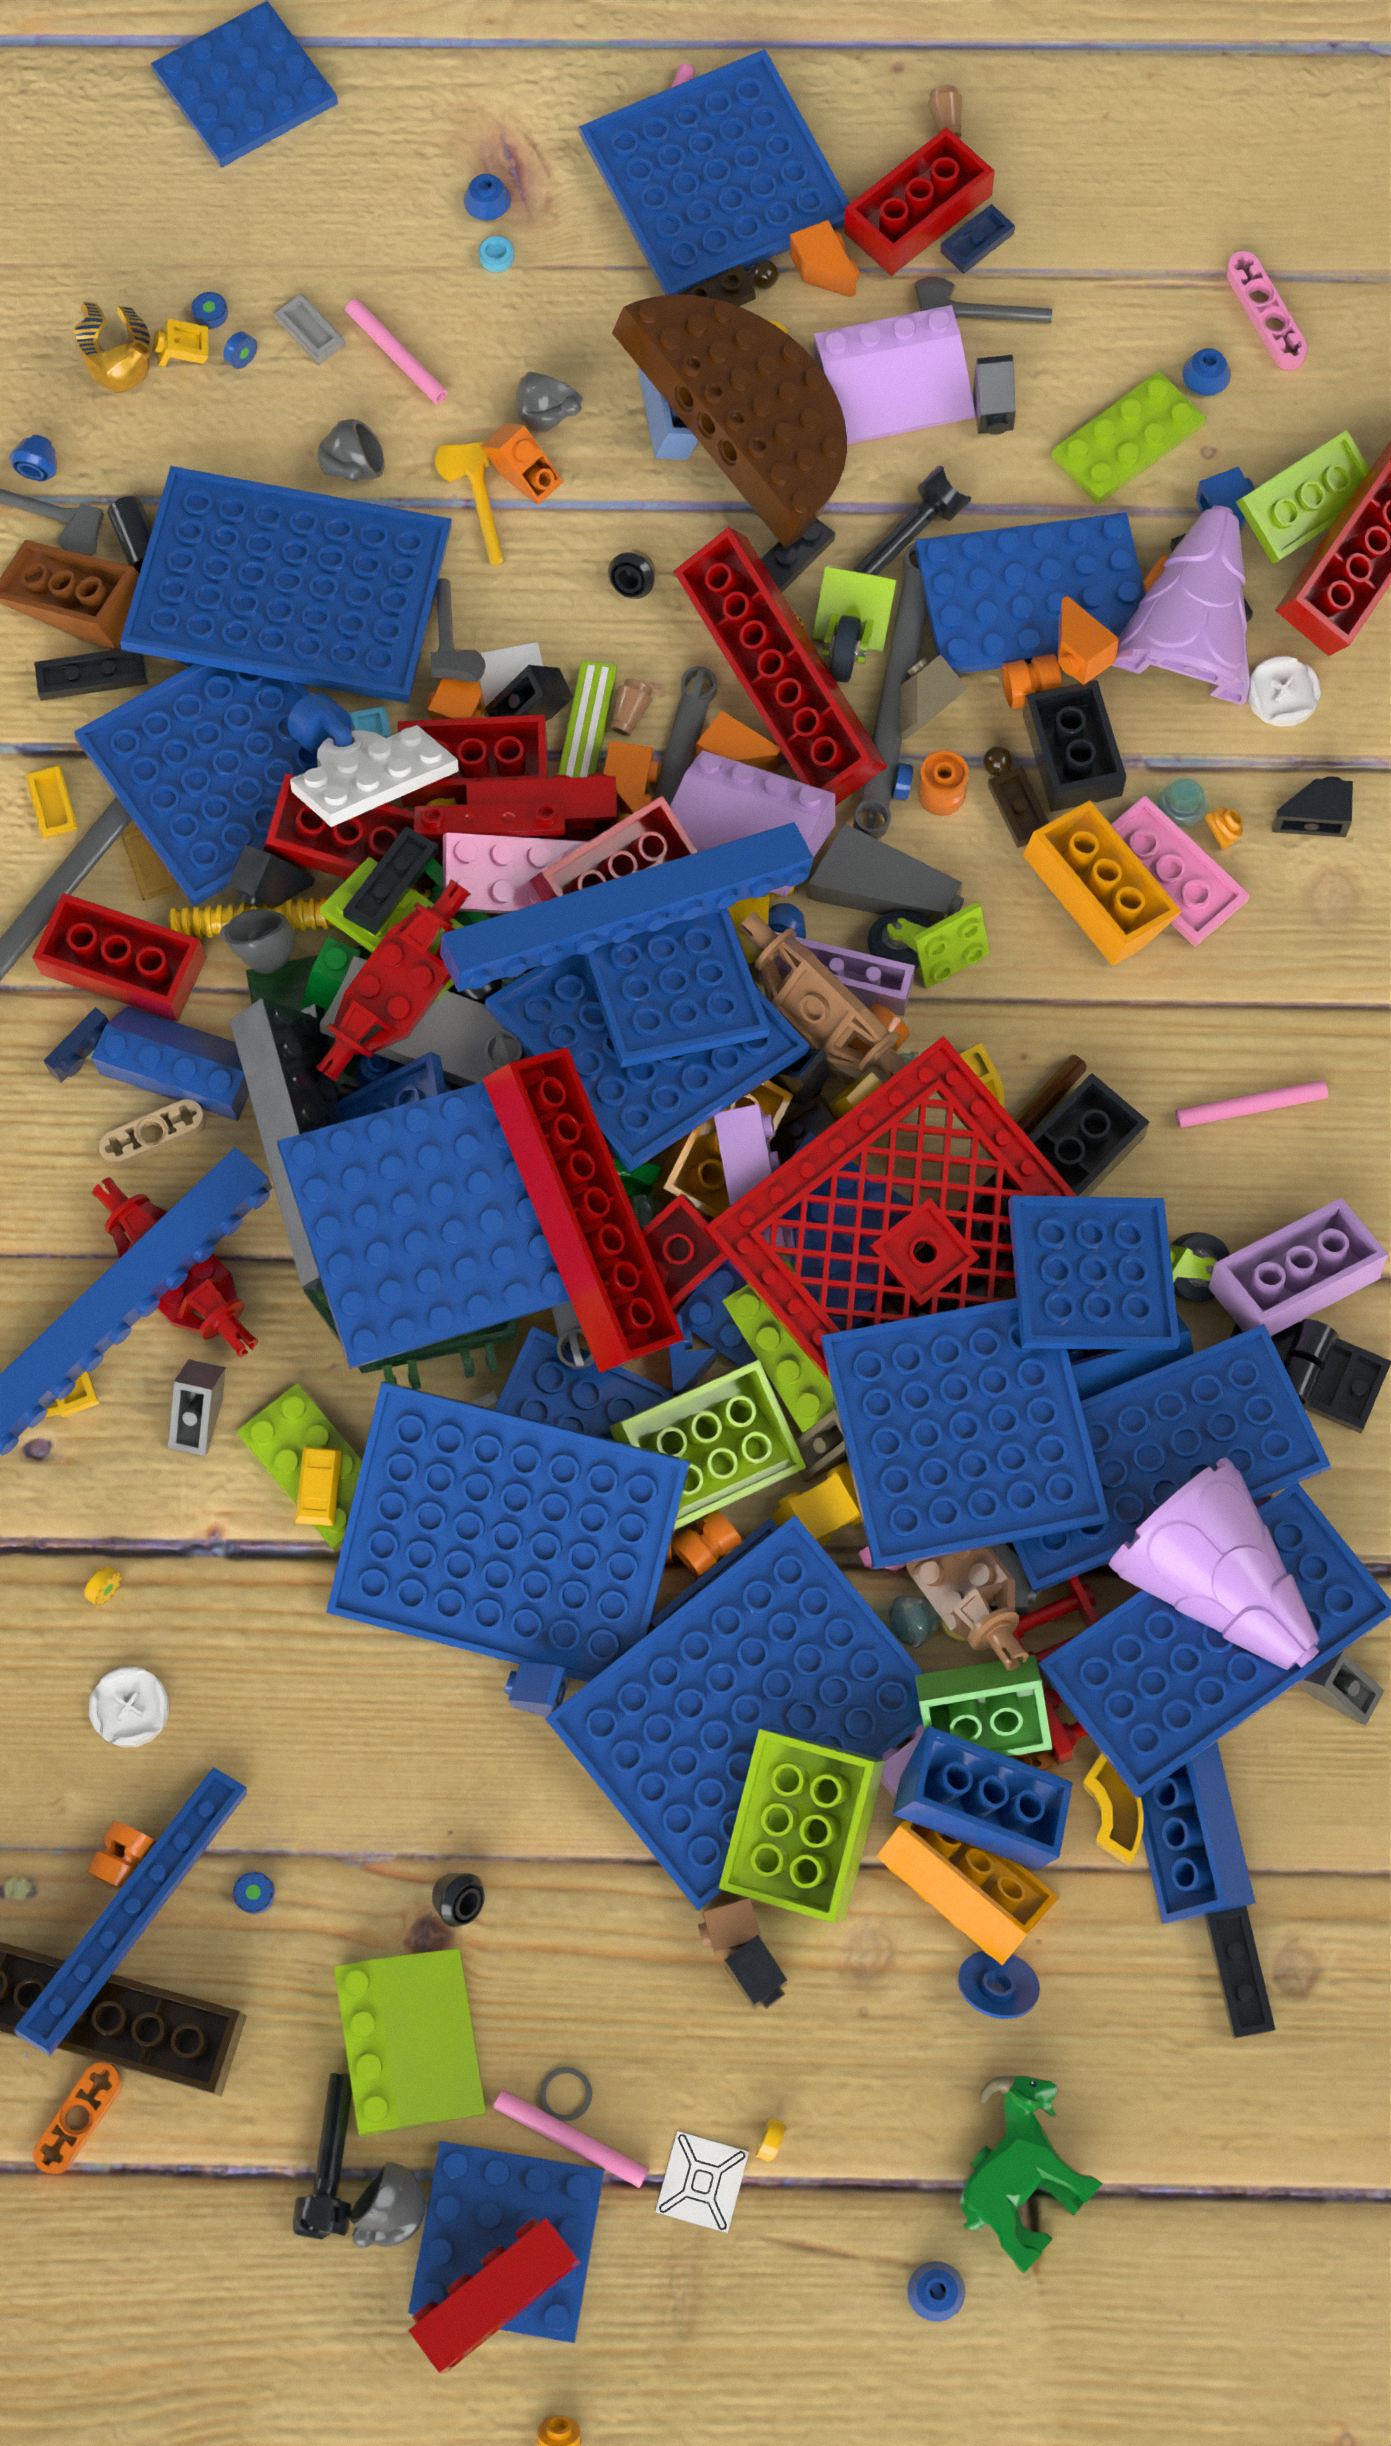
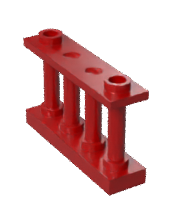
[414,802,565,893]
[992,1576,1099,1766]

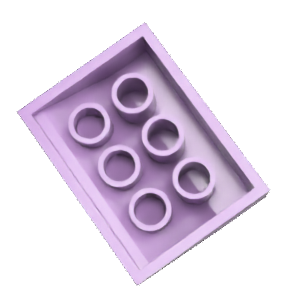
[814,305,976,445]
[670,750,835,897]

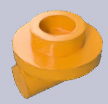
[1204,806,1243,850]
[537,2416,581,2446]

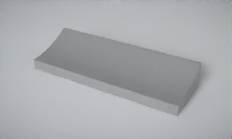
[320,956,529,1087]

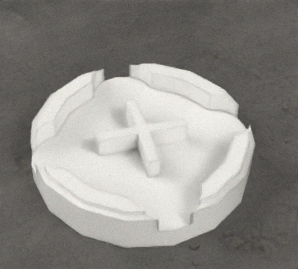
[1247,656,1321,727]
[89,1667,170,1748]

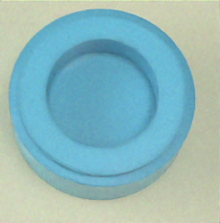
[479,236,514,273]

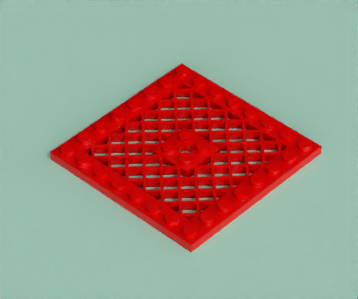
[703,1036,1078,1383]

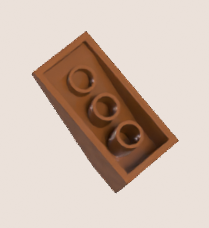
[0,540,139,650]

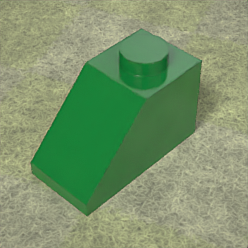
[300,936,364,1014]

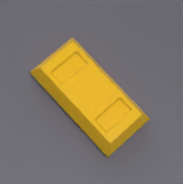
[25,764,78,839]
[295,1446,343,1526]

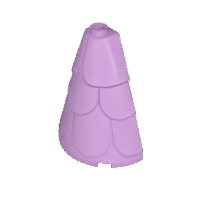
[1112,506,1250,706]
[1109,1457,1320,1670]

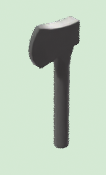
[914,277,1052,323]
[0,489,104,556]
[431,578,486,682]

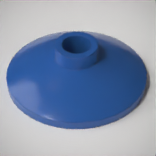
[958,1951,1040,2019]

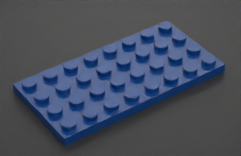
[1012,1324,1331,1594]
[1038,1483,1391,1799]

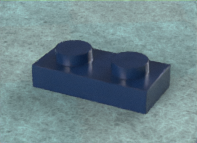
[940,204,1015,274]
[43,1007,109,1083]

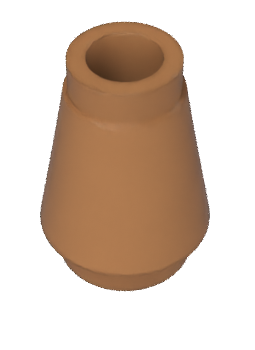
[928,85,962,138]
[610,678,653,736]

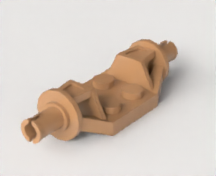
[738,912,907,1079]
[905,1546,1028,1671]

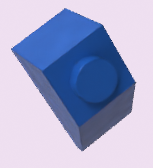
[1195,466,1255,535]
[505,1661,569,1717]

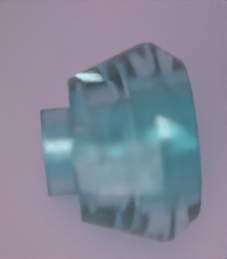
[1158,779,1208,827]
[889,1596,940,1648]

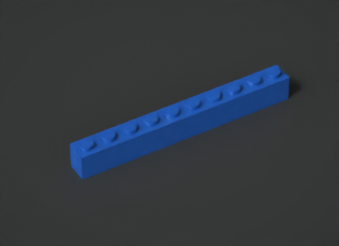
[440,822,813,992]
[0,1147,273,1456]

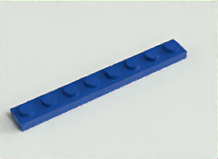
[14,1767,247,2056]

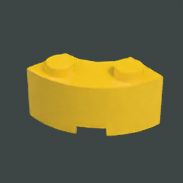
[769,1463,862,1546]
[1083,1753,1144,1867]

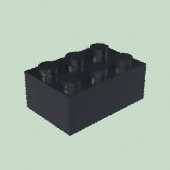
[1023,679,1127,812]

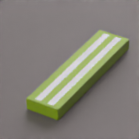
[558,660,617,778]

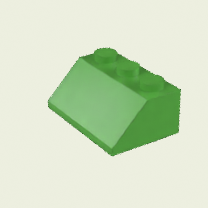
[915,1655,1052,1757]

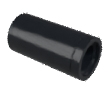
[107,496,152,574]

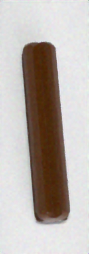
[1013,1055,1087,1136]

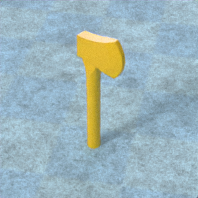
[435,441,503,565]

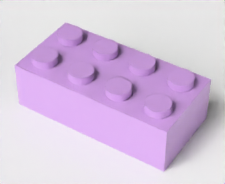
[1208,1198,1388,1337]

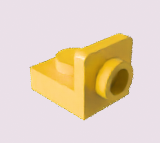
[153,318,208,367]

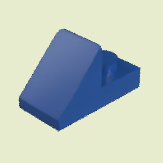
[669,1314,717,1396]

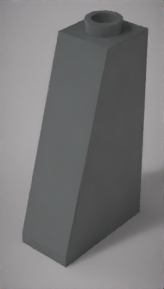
[808,823,964,925]

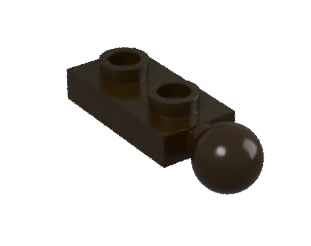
[678,260,778,306]
[983,746,1049,848]
[770,1094,837,1165]

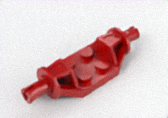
[316,879,471,1082]
[92,1177,258,1357]

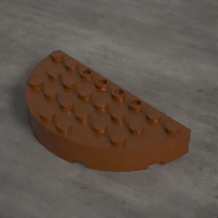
[612,295,847,548]

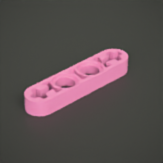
[1226,251,1308,371]

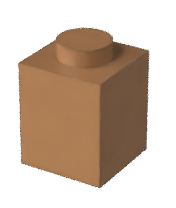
[698,1898,762,1956]

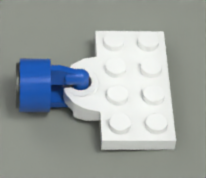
[288,693,458,827]

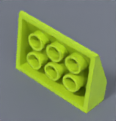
[609,1360,807,1530]
[719,1729,886,1923]
[334,1948,487,2138]

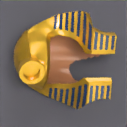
[74,302,151,393]

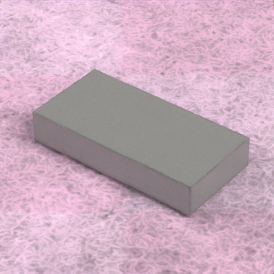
[274,293,346,365]

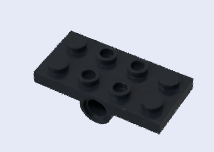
[1229,1319,1391,1434]

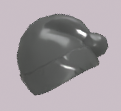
[516,371,583,432]
[318,419,385,482]
[220,909,296,974]
[349,2162,426,2248]

